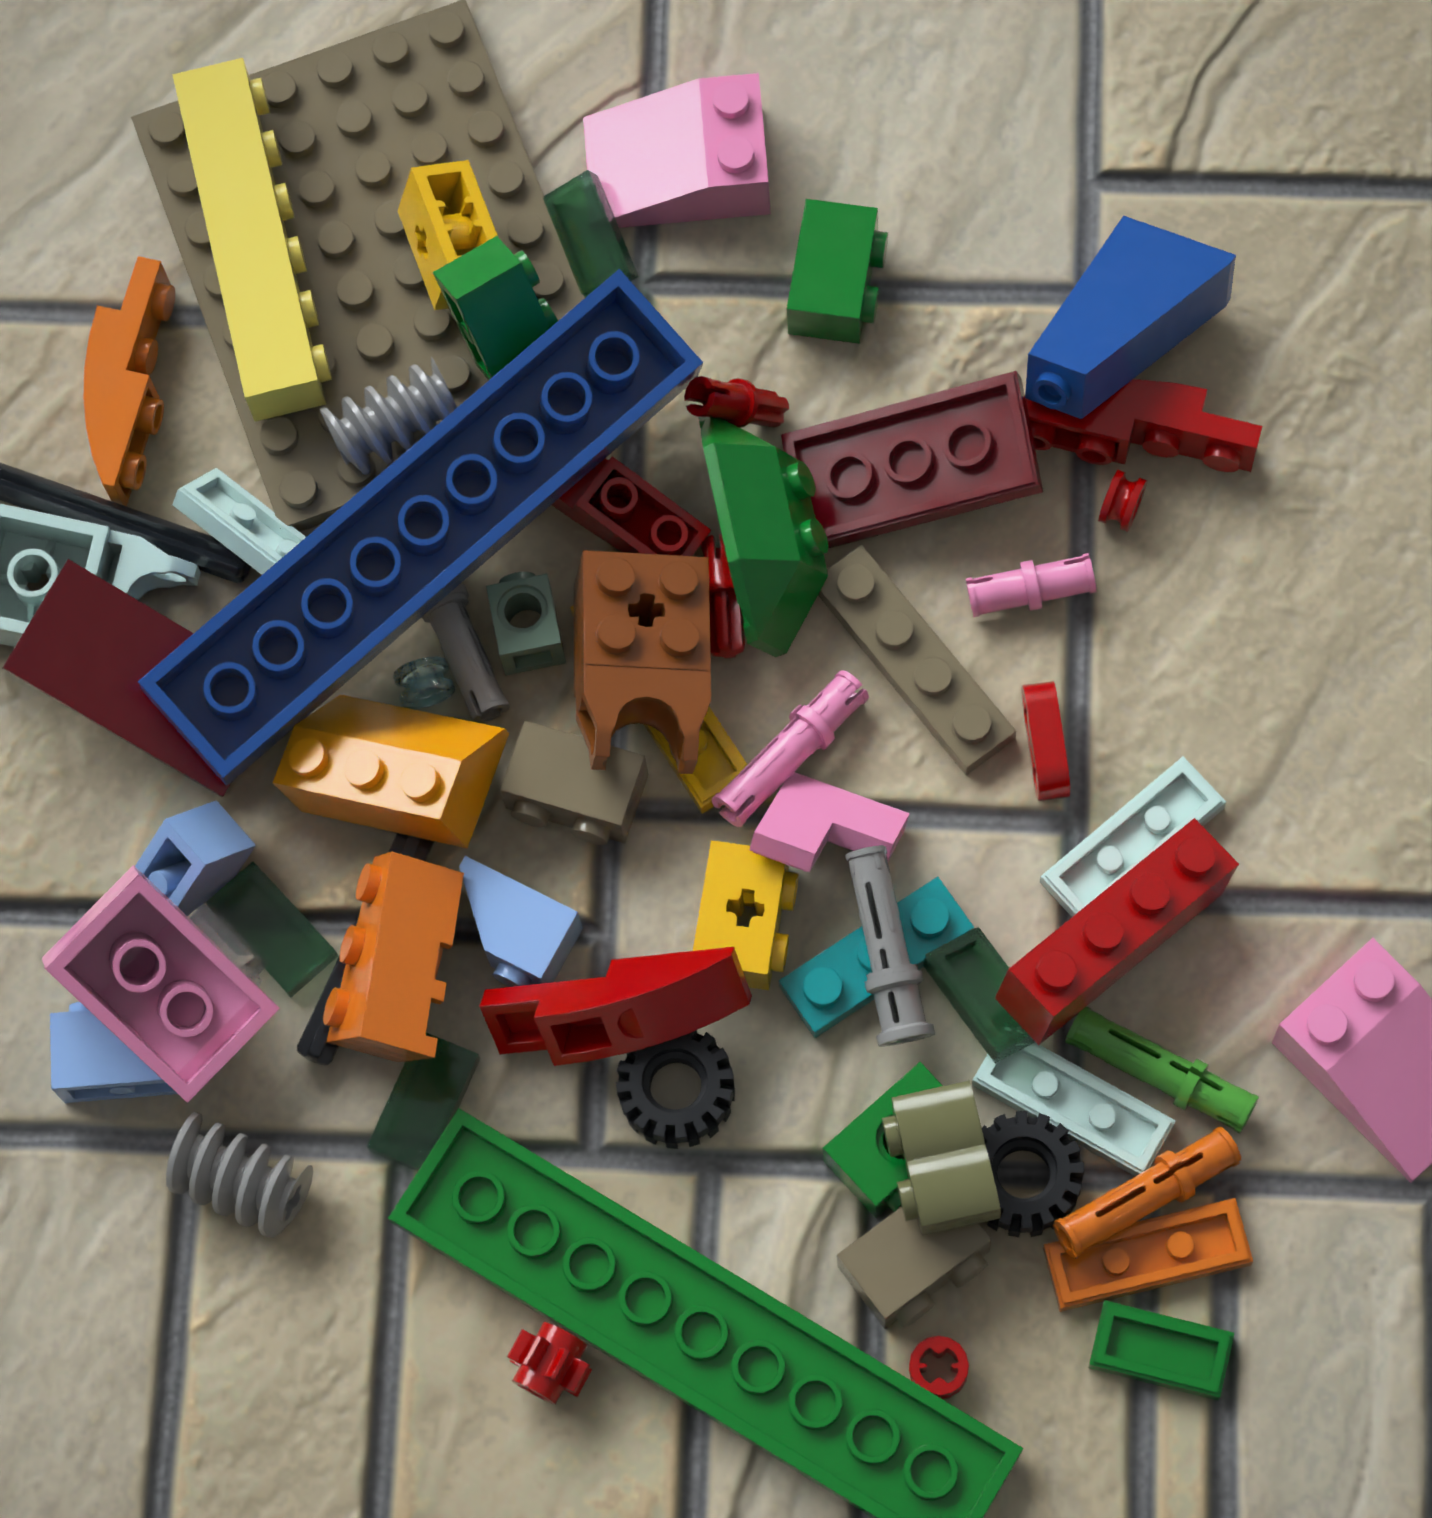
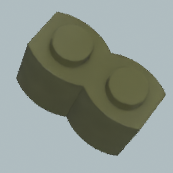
[882,1080,1001,1236]

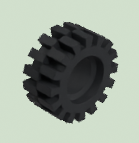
[616,1030,735,1149]
[982,1111,1084,1237]

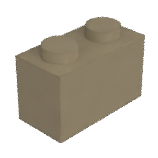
[500,720,649,845]
[837,1207,992,1329]

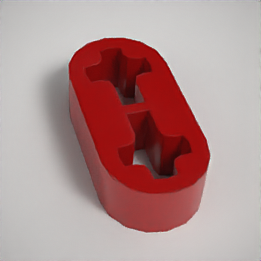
[1021,681,1070,801]

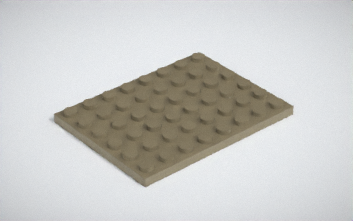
[131,0,585,532]

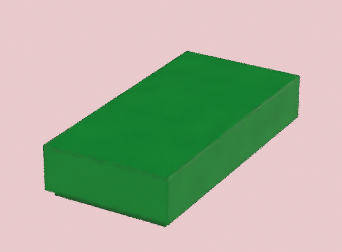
[1088,1300,1234,1401]

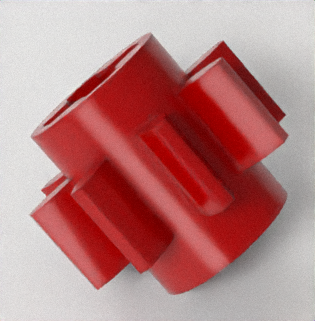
[507,1322,592,1405]

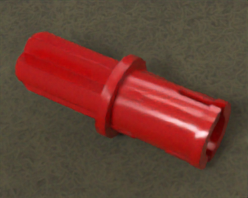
[684,376,789,428]
[701,534,745,659]

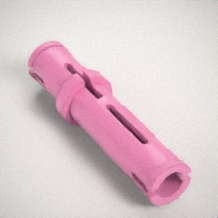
[712,670,869,827]

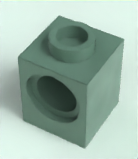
[486,572,566,676]

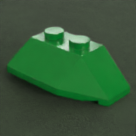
[698,417,828,657]

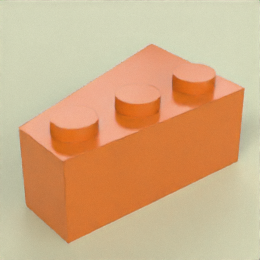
[323,851,464,1062]

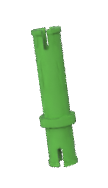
[1065,1006,1259,1134]

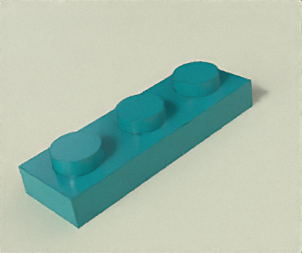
[778,876,974,1038]

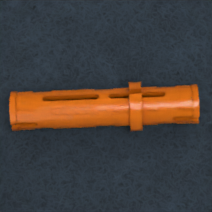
[1053,1127,1241,1259]

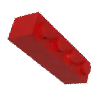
[995,818,1239,1045]

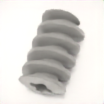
[319,356,457,475]
[166,1112,313,1238]

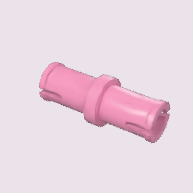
[966,553,1097,618]

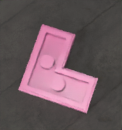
[749,772,910,872]

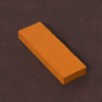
[1043,1198,1253,1312]

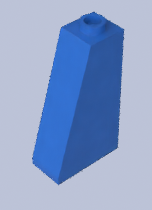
[1025,215,1236,419]

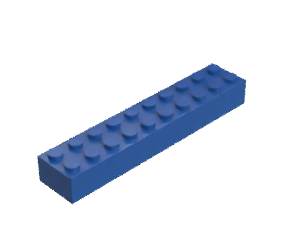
[138,269,703,786]

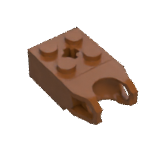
[574,550,711,774]

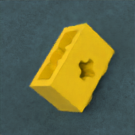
[397,160,498,310]
[693,840,799,990]

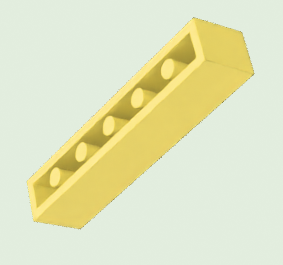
[172,58,332,422]

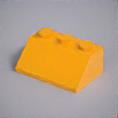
[272,694,509,848]

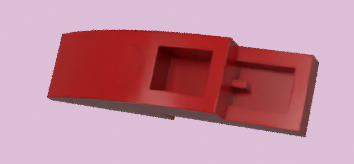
[1025,379,1263,472]
[552,456,712,556]
[479,946,752,1066]

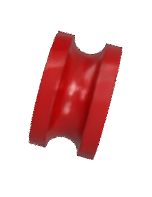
[1098,470,1148,532]
[909,1335,969,1400]

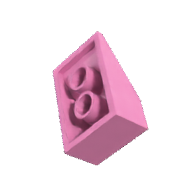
[583,73,771,230]
[42,865,280,1103]
[1272,938,1432,1183]

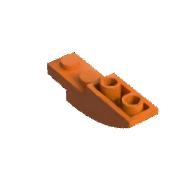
[83,256,175,506]

